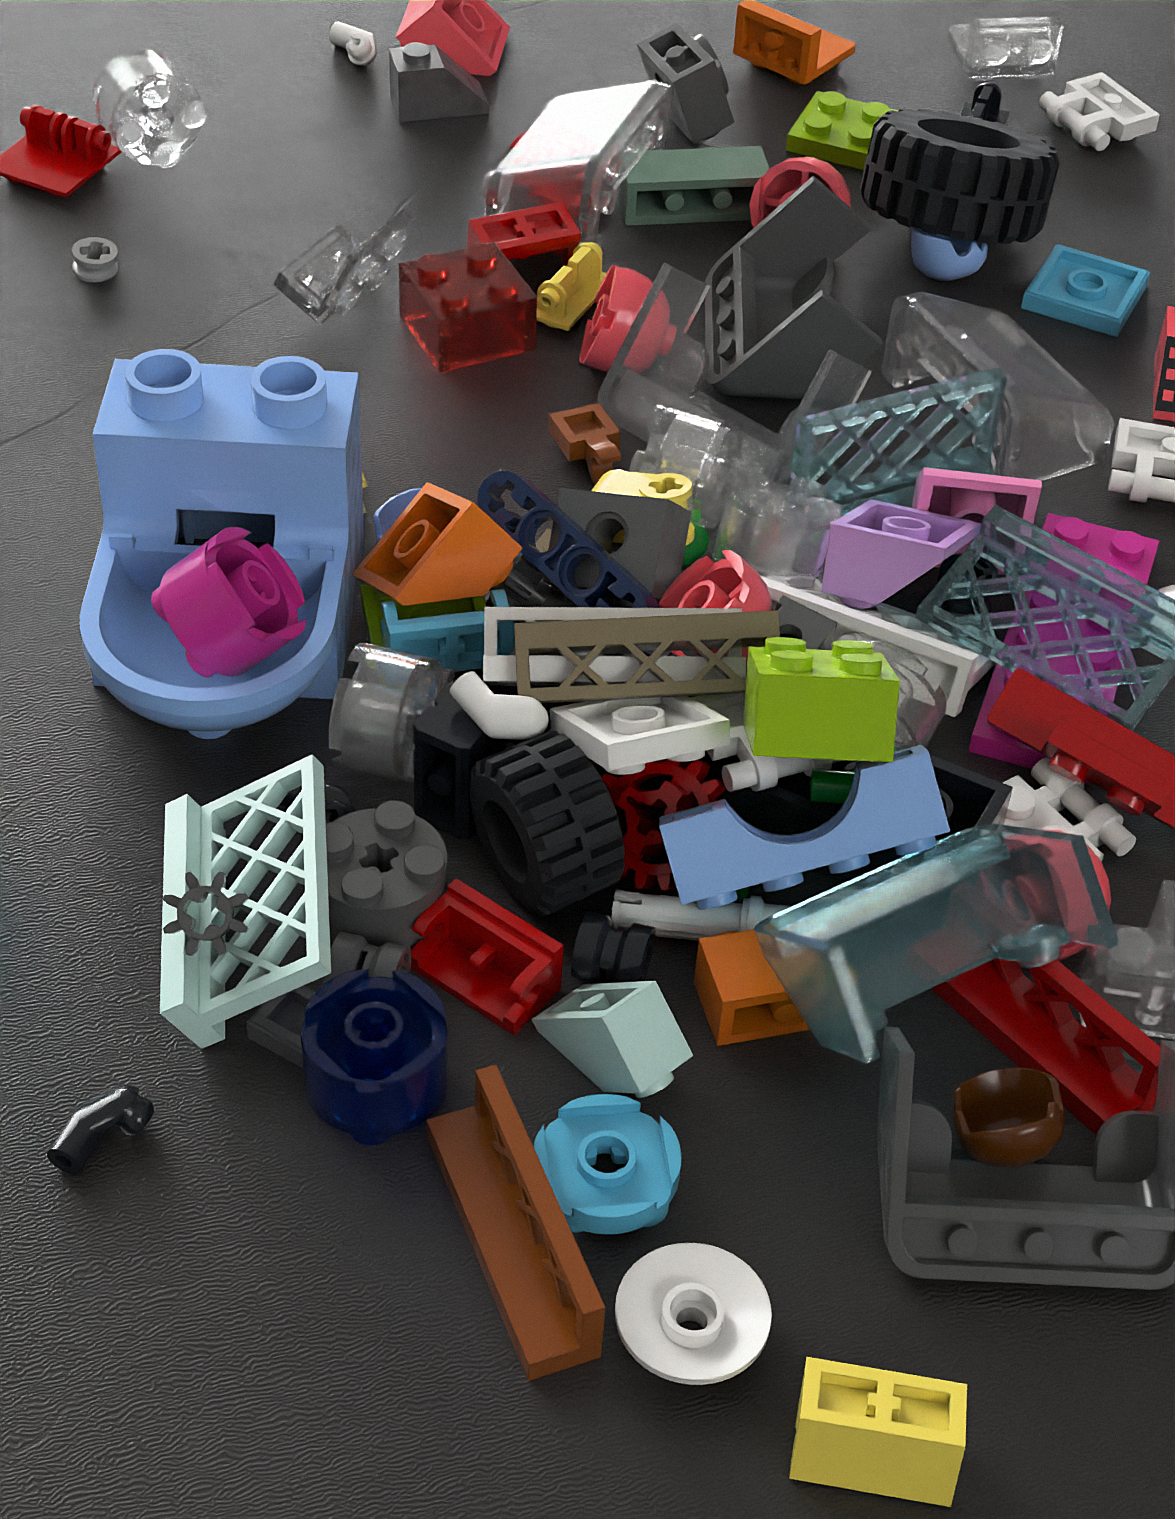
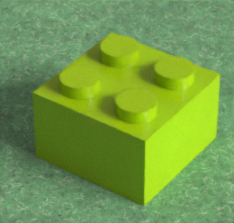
[743,637,900,762]

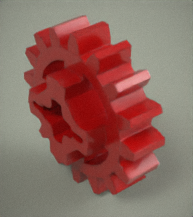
[602,759,734,892]

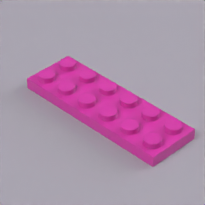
[968,513,1160,785]

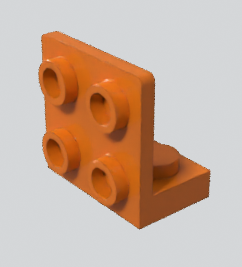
[733,0,856,85]

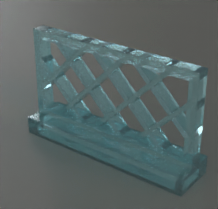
[775,367,1007,548]
[916,504,1175,731]

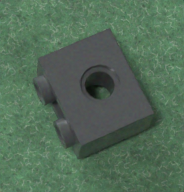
[637,22,735,144]
[542,488,691,608]

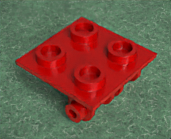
[0,104,122,198]

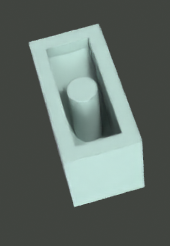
[531,981,693,1098]

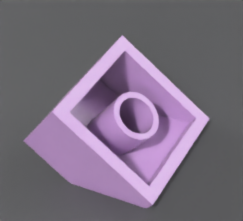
[821,499,981,609]

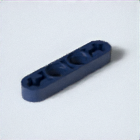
[477,470,658,608]

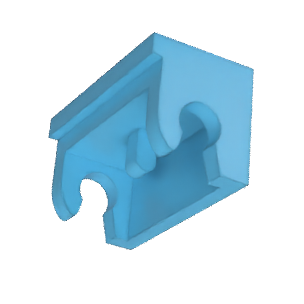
[381,589,514,679]

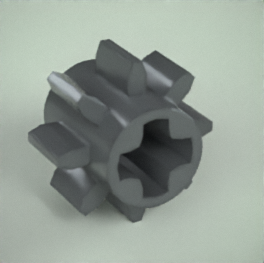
[485,552,554,607]
[163,871,249,956]

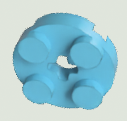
[534,1094,681,1234]

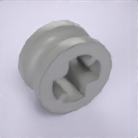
[72,237,119,282]

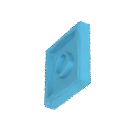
[1021,244,1150,337]

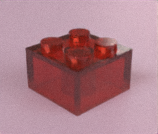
[399,242,537,373]

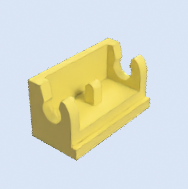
[789,1357,967,1507]

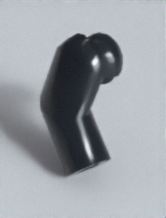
[47,1084,154,1174]

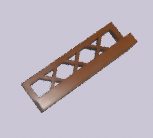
[426,1064,606,1381]

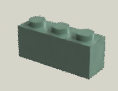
[617,146,770,226]

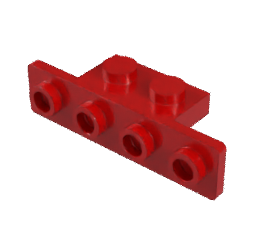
[987,668,1175,830]

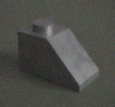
[389,42,490,122]

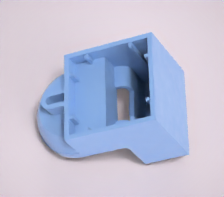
[80,349,364,739]

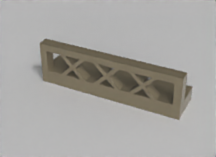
[514,610,780,703]

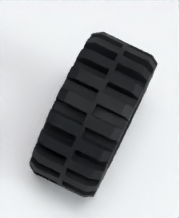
[860,109,1060,244]

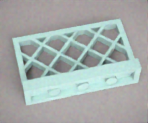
[160,754,331,1049]

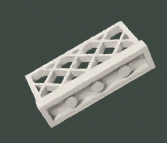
[761,568,1002,717]

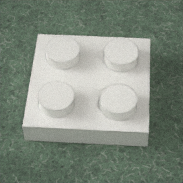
[550,696,730,775]

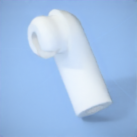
[329,22,377,66]
[449,671,549,740]

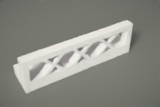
[483,607,746,686]

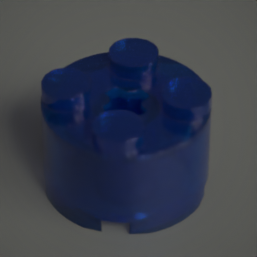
[301,969,448,1146]

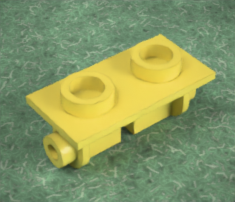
[523,242,606,331]

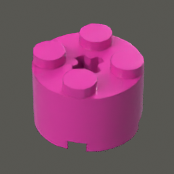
[151,527,306,678]

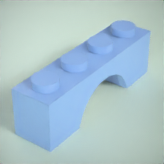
[659,744,950,910]

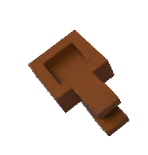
[548,403,621,485]

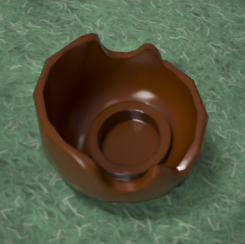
[953,1067,1065,1167]

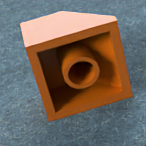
[352,482,523,606]

